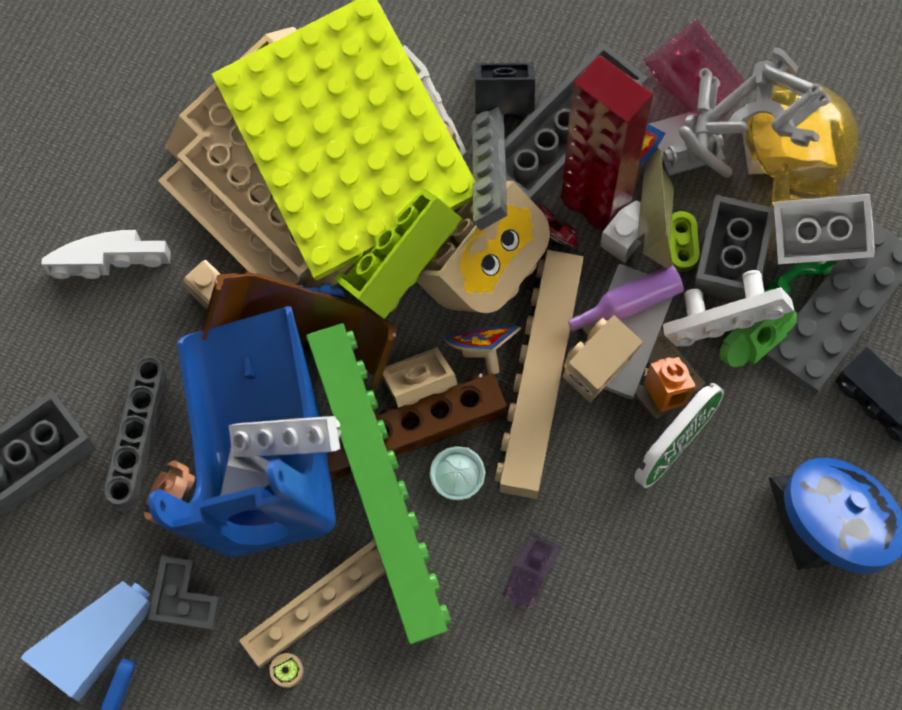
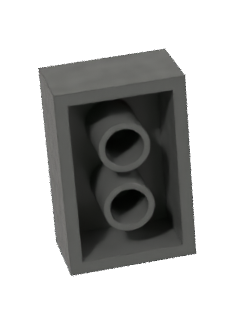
[693,195,775,301]

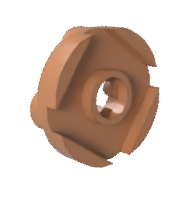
[144,461,195,525]

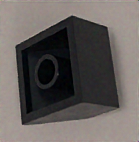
[475,63,535,118]

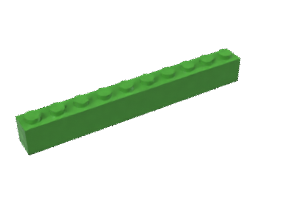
[307,323,452,646]

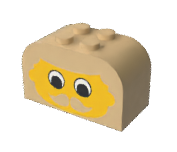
[416,181,550,313]

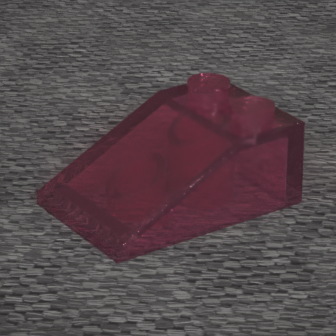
[642,18,745,116]

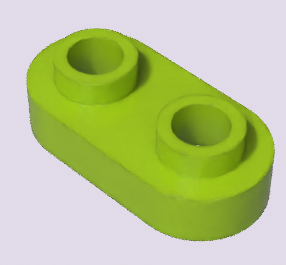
[670,211,700,272]

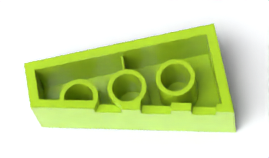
[334,188,462,319]

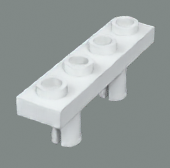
[663,270,794,347]
[229,416,341,457]

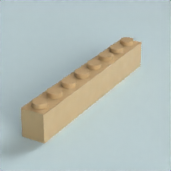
[495,250,584,499]

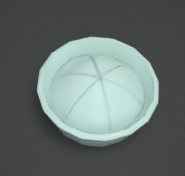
[429,446,486,500]

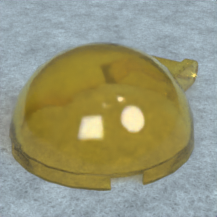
[745,82,860,206]

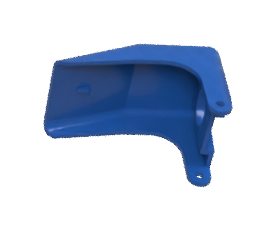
[148,306,336,557]

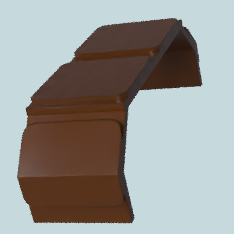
[201,272,397,390]

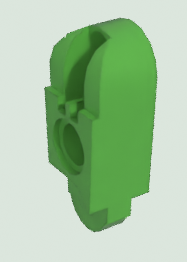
[719,289,797,367]

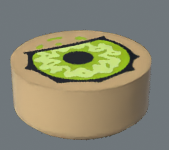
[270,653,304,688]

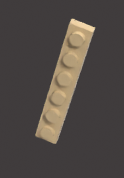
[239,540,386,668]

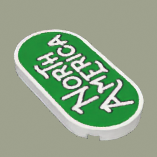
[635,383,724,488]

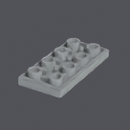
[594,264,673,400]

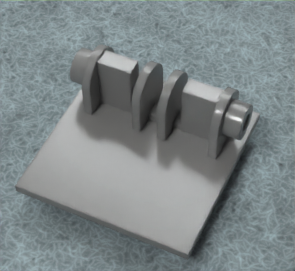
[650,110,725,176]

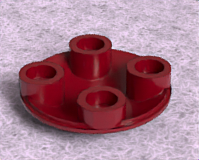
[538,205,579,247]

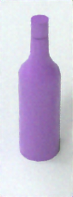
[568,265,684,332]

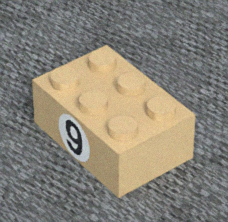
[563,315,643,403]

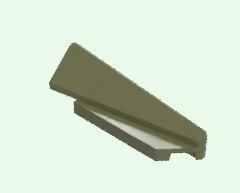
[637,149,674,269]

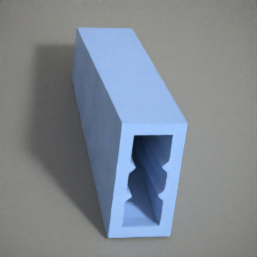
[21,581,151,702]

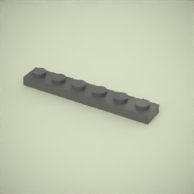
[472,107,508,231]

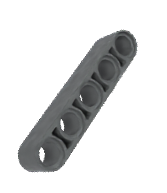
[104,356,168,512]

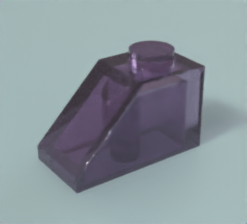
[502,534,562,609]

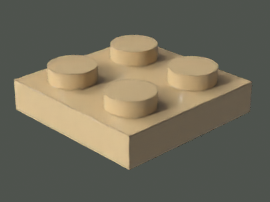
[382,347,458,407]

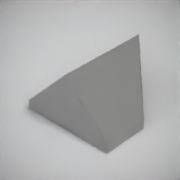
[220,445,270,496]

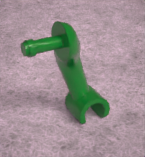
[768,260,838,293]

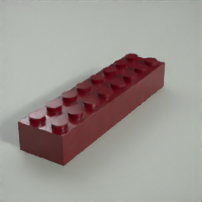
[561,54,654,231]

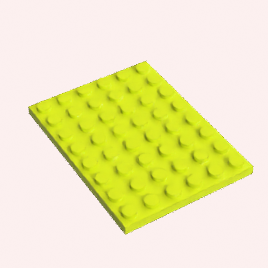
[212,0,476,281]

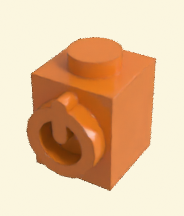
[644,357,696,412]

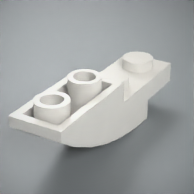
[41,230,171,279]

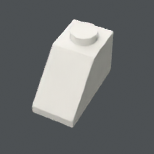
[600,200,641,263]

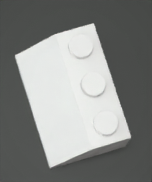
[774,194,875,264]

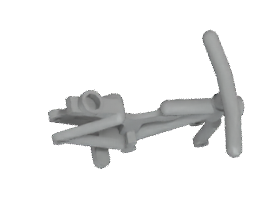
[679,48,831,178]

